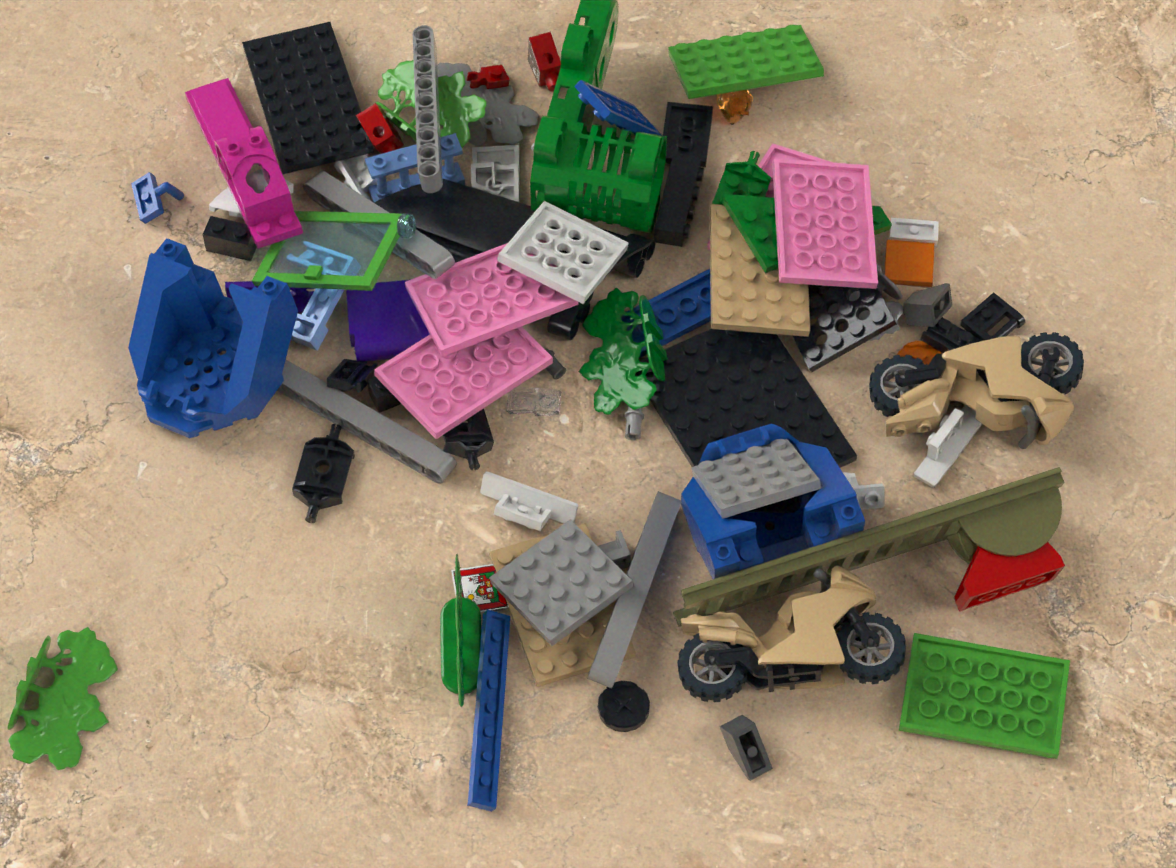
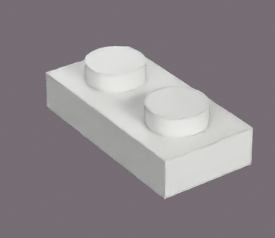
[889,218,939,246]

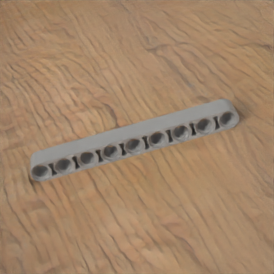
[413,25,443,193]
[303,171,455,279]
[277,360,457,484]
[587,491,681,689]

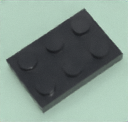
[663,102,713,167]

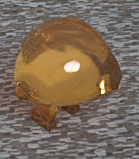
[716,89,753,125]

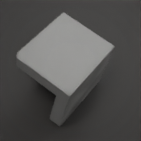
[598,530,631,569]

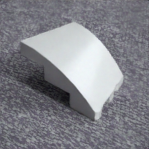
[471,145,520,202]
[209,169,293,218]

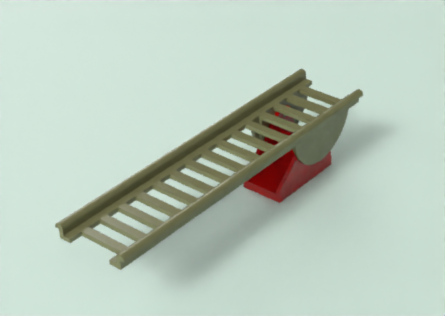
[673,467,1065,627]

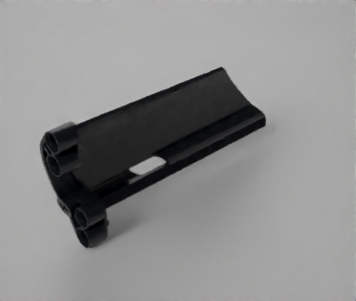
[344,179,656,340]

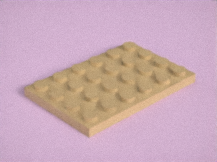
[710,204,810,337]
[489,523,636,687]

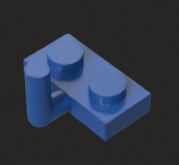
[131,172,184,224]

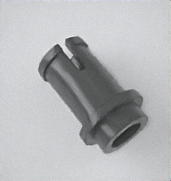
[545,348,566,379]

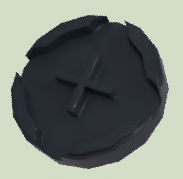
[597,681,650,732]

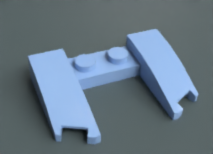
[287,243,362,351]

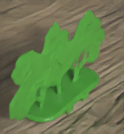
[375,60,486,148]
[8,627,118,770]

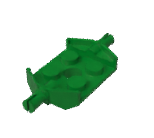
[712,151,771,205]

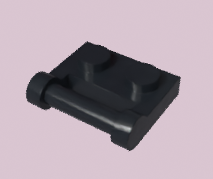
[960,292,1025,342]

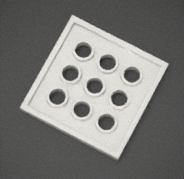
[497,201,629,304]

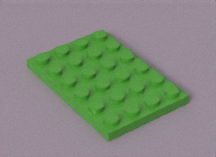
[668,25,824,99]
[899,633,1070,759]

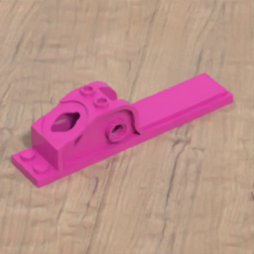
[185,78,303,249]

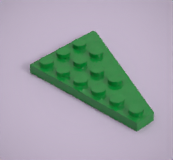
[721,194,892,273]

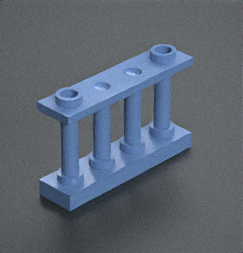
[365,133,465,203]

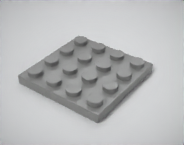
[691,439,821,519]
[489,519,634,646]

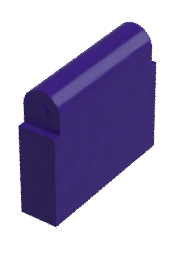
[346,279,430,362]

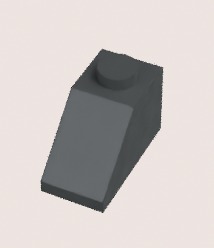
[903,283,953,327]
[719,715,773,781]

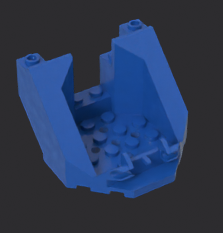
[128,238,298,438]
[681,424,865,579]

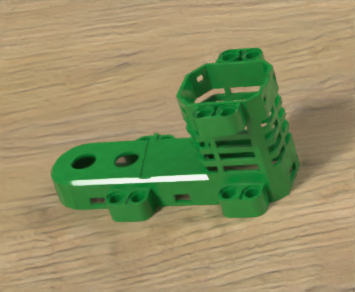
[530,0,667,233]

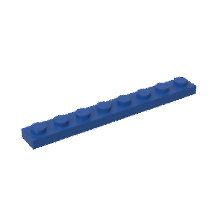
[467,609,511,812]

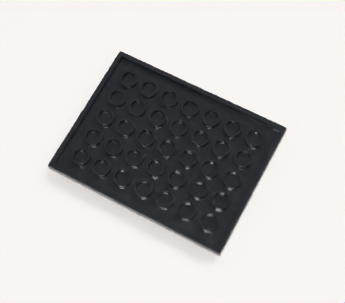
[635,329,857,515]

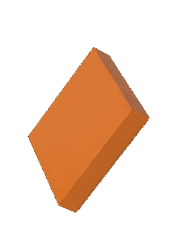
[884,240,934,287]

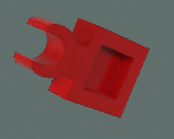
[467,64,510,89]

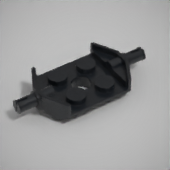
[443,409,494,470]
[292,424,355,523]

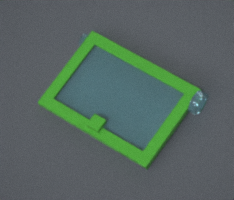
[252,211,416,291]

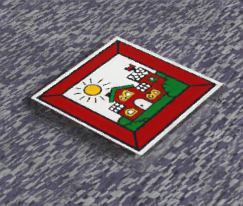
[451,564,509,616]

